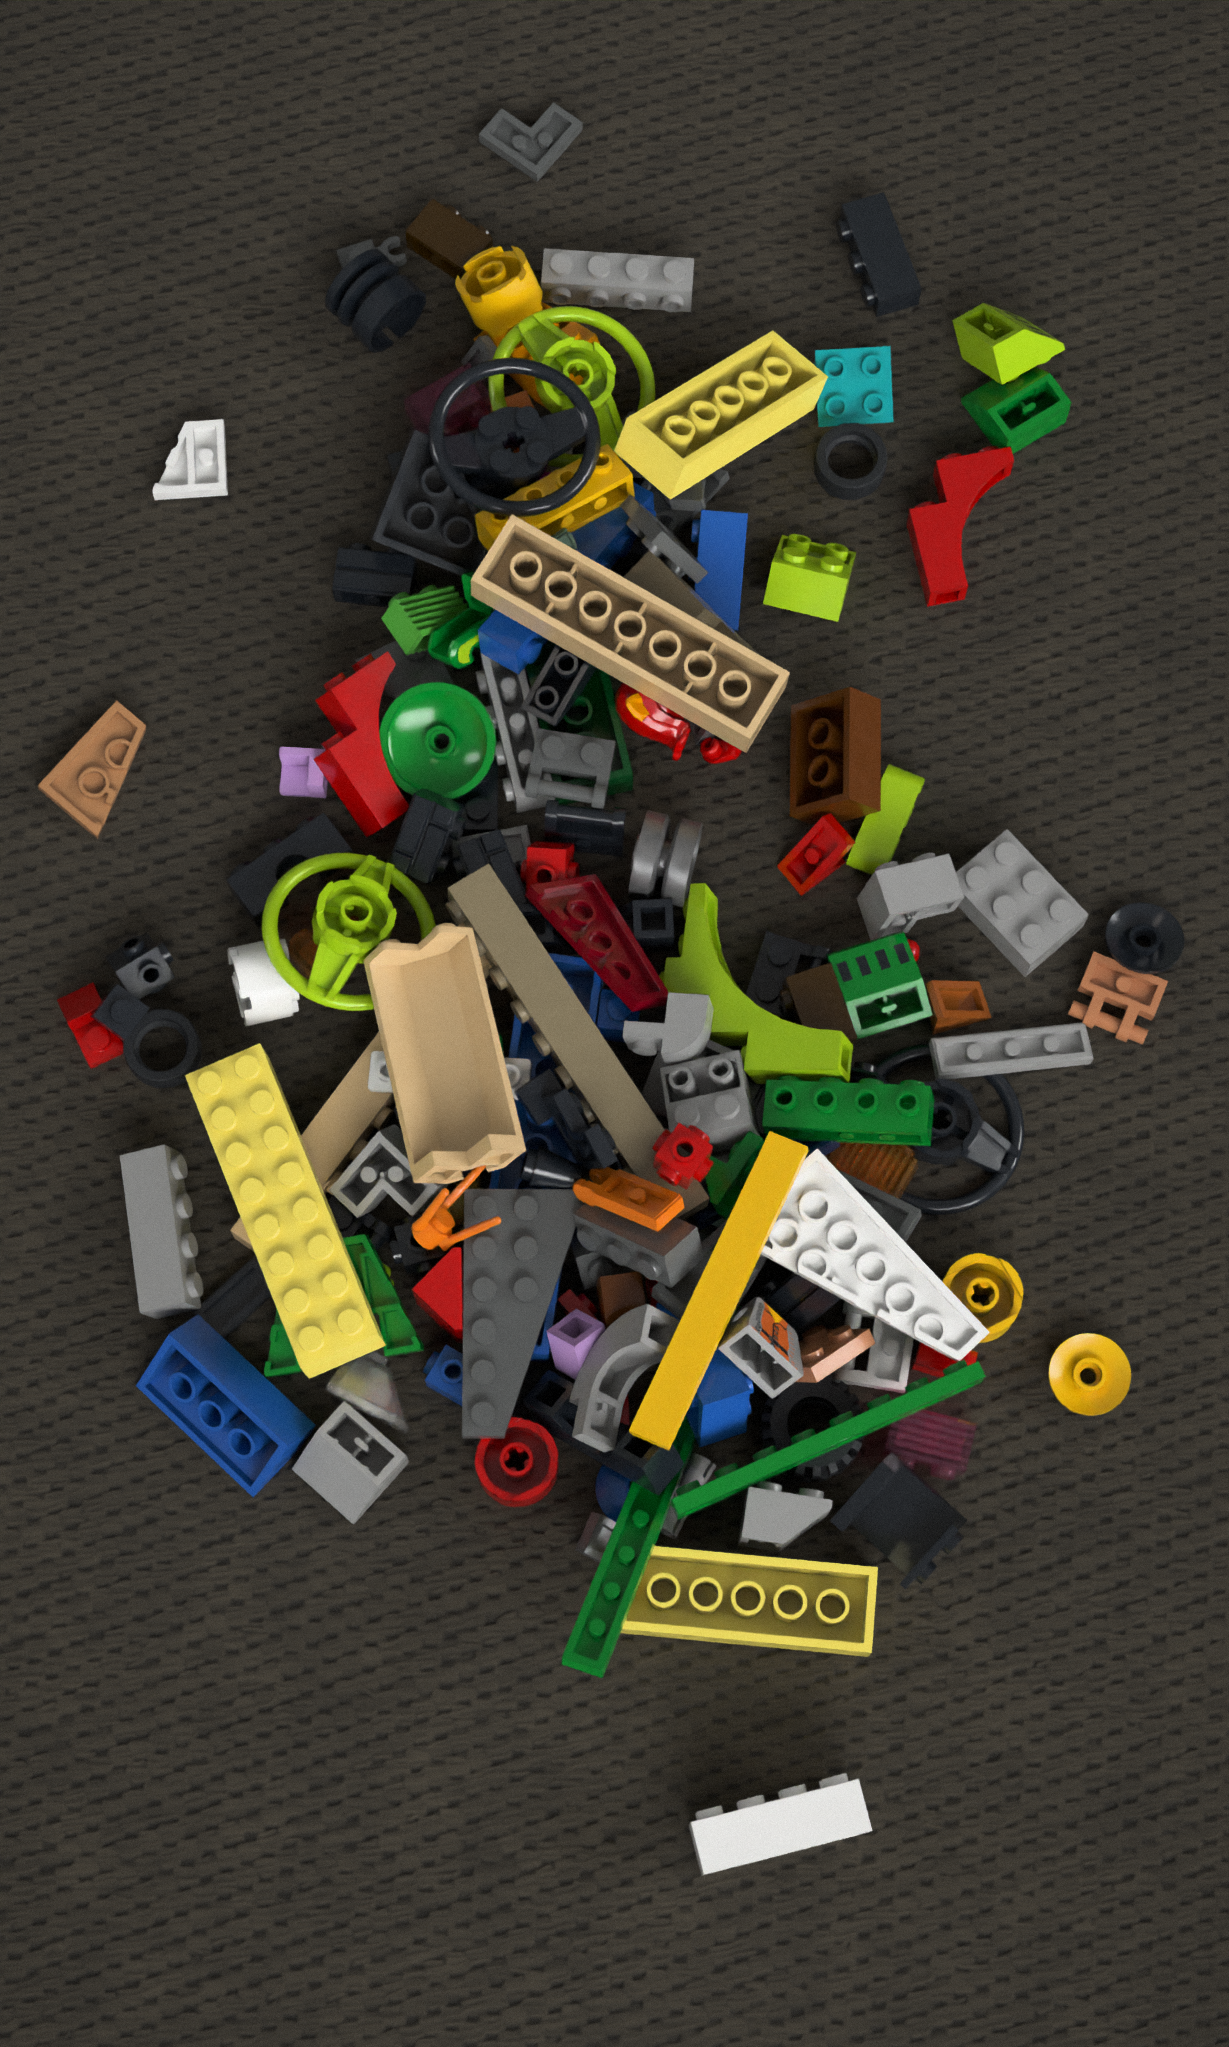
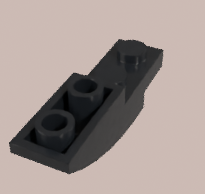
[521,645,597,727]

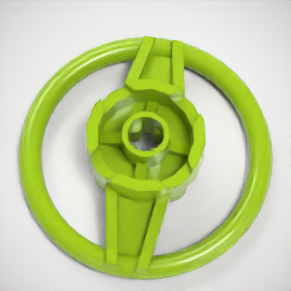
[488,306,655,468]
[262,853,436,1011]

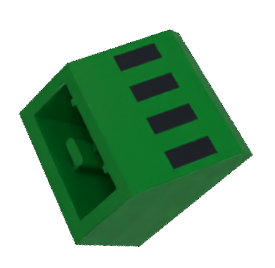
[826,930,933,1040]

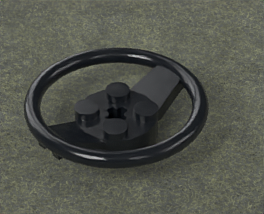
[428,358,601,517]
[850,1043,1025,1215]

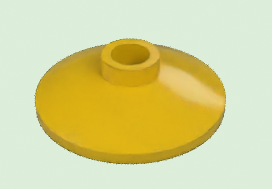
[1048,1333,1131,1416]

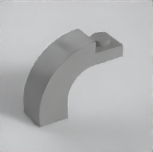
[569,1304,679,1452]

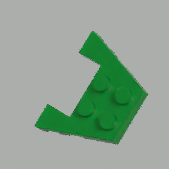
[264,1234,424,1378]

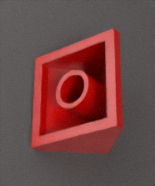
[412,1247,464,1343]

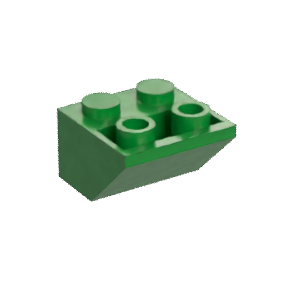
[961,367,1072,454]

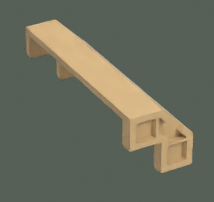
[363,923,526,1184]

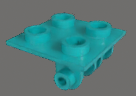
[813,346,894,427]

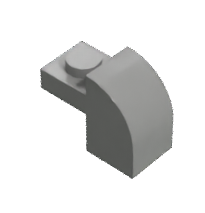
[622,992,714,1066]

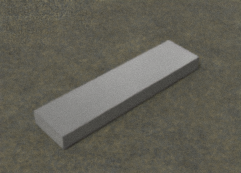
[929,1023,1094,1080]

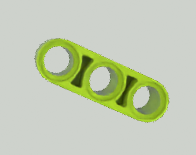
[846,764,925,875]

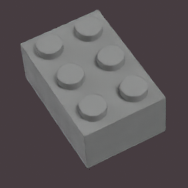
[956,829,1089,977]

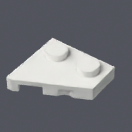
[153,419,228,500]

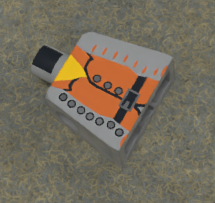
[718,1297,804,1399]

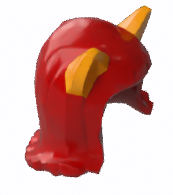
[615,682,691,761]

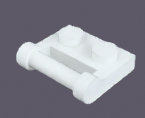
[832,1300,914,1393]

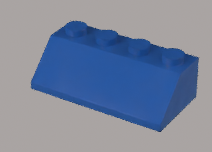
[136,1315,316,1497]

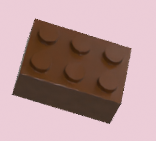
[790,687,881,825]

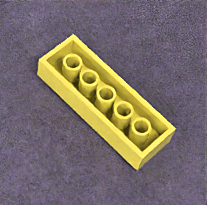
[614,331,828,500]
[621,1546,878,1657]

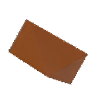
[925,980,991,1035]

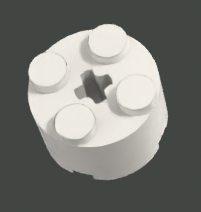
[227,939,300,1027]

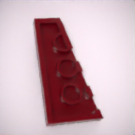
[525,874,668,1012]

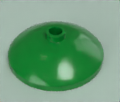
[379,682,496,799]

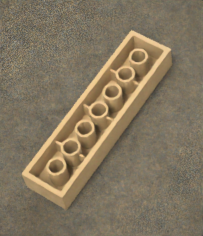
[471,514,790,753]

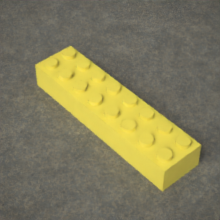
[185,1043,386,1379]

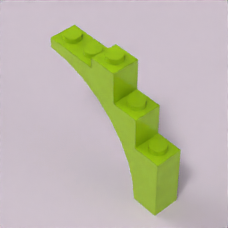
[659,883,853,1084]

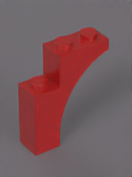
[906,446,1014,607]
[313,651,409,837]

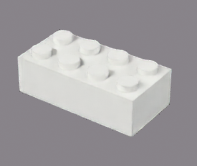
[689,1773,872,1876]

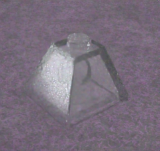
[326,1351,410,1435]

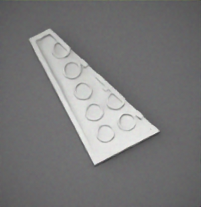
[761,1149,990,1362]

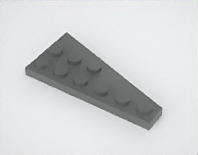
[462,1189,584,1438]

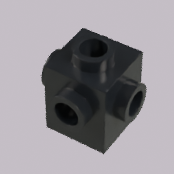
[106,932,175,1000]
[389,1214,451,1276]

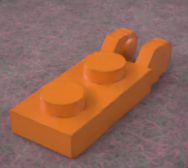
[572,1167,685,1232]

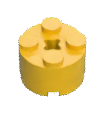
[455,246,543,337]
[942,1253,1024,1343]

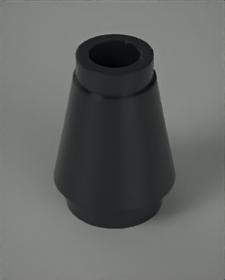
[520,1146,583,1189]

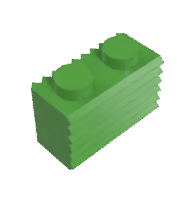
[381,585,467,656]

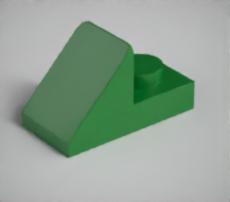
[705,1131,764,1220]

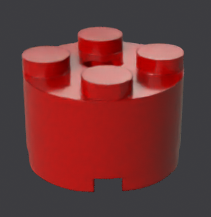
[475,1417,559,1507]

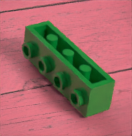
[762,1075,934,1146]

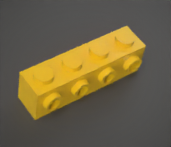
[475,444,635,551]

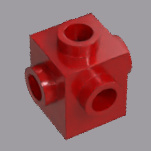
[520,841,580,892]
[652,1123,714,1190]

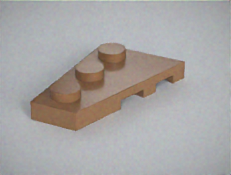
[38,701,146,839]

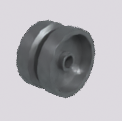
[628,810,703,907]

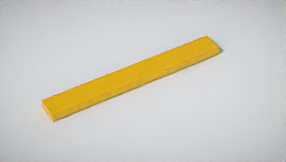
[629,1131,809,1451]

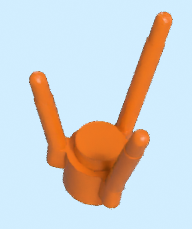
[411,1165,501,1251]

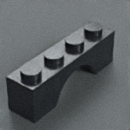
[517,899,674,955]
[523,1370,684,1496]

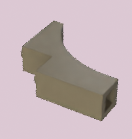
[623,550,761,656]

